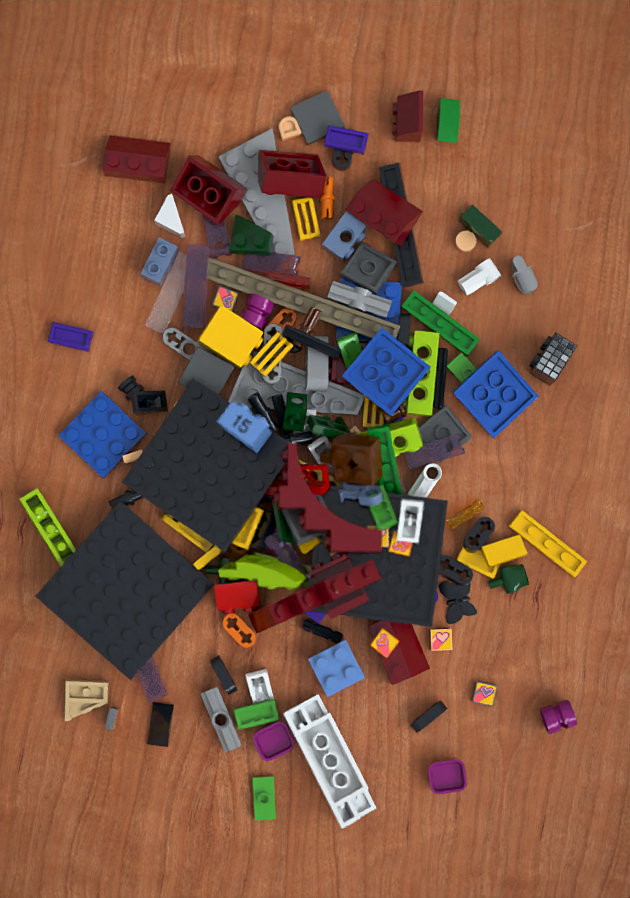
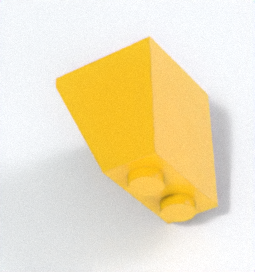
[196,305,264,368]

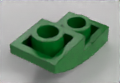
[436,98,460,143]

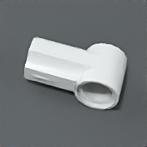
[457,258,502,296]
[407,464,442,498]

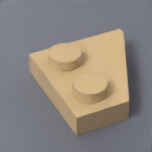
[65,679,109,721]

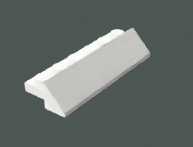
[283,694,376,829]

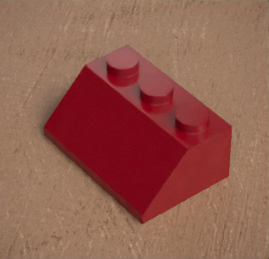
[102,135,171,183]
[258,150,327,198]
[170,155,247,225]
[345,179,423,246]
[368,620,430,685]

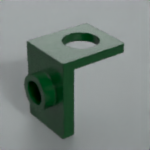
[283,392,308,432]

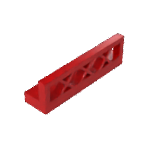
[266,464,330,495]

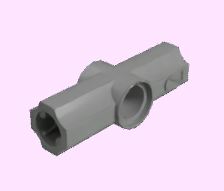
[327,281,392,318]
[201,686,242,753]

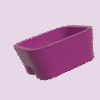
[253,722,295,761]
[428,759,467,794]

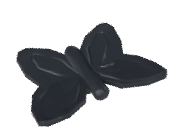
[439,582,477,624]

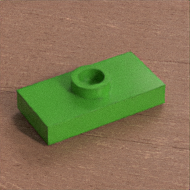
[336,332,362,370]
[447,353,476,383]
[367,485,399,531]
[233,699,279,730]
[253,776,276,820]

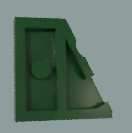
[229,215,274,255]
[307,415,351,440]

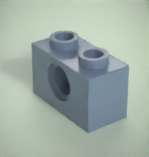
[322,211,367,262]
[140,237,179,287]

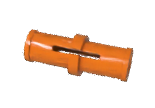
[319,177,335,220]

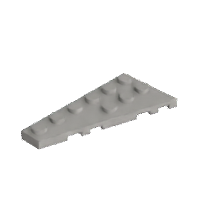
[219,128,295,265]
[228,350,365,416]

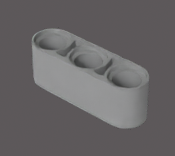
[305,335,328,391]

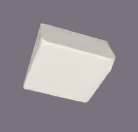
[432,291,457,316]

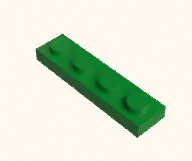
[401,290,480,356]
[368,424,403,495]

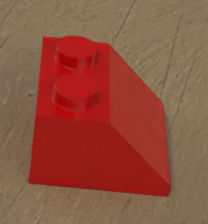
[214,581,260,614]

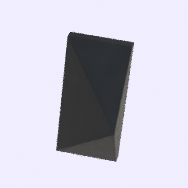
[131,391,168,416]
[147,702,174,747]

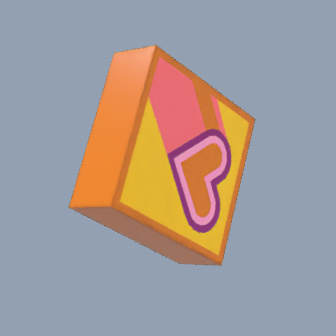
[388,531,413,557]
[370,628,399,658]

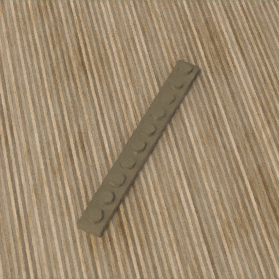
[200,257,400,339]

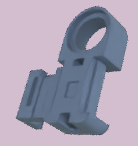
[338,483,383,506]

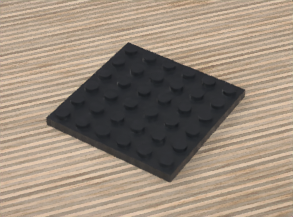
[122,379,290,553]
[309,486,448,627]
[35,501,214,680]

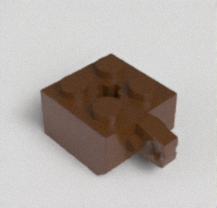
[320,433,383,486]

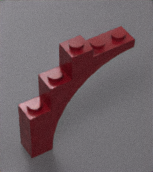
[273,443,382,553]
[248,559,381,634]

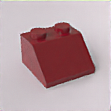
[392,90,423,142]

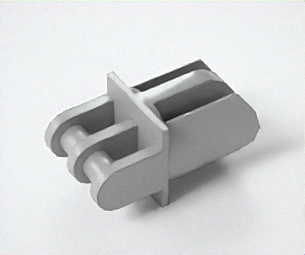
[511,256,538,295]

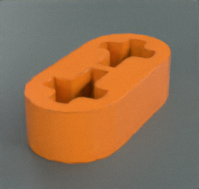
[264,308,297,338]
[223,613,256,648]

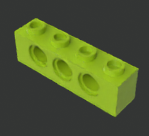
[403,331,440,417]
[358,417,423,457]
[19,488,76,567]

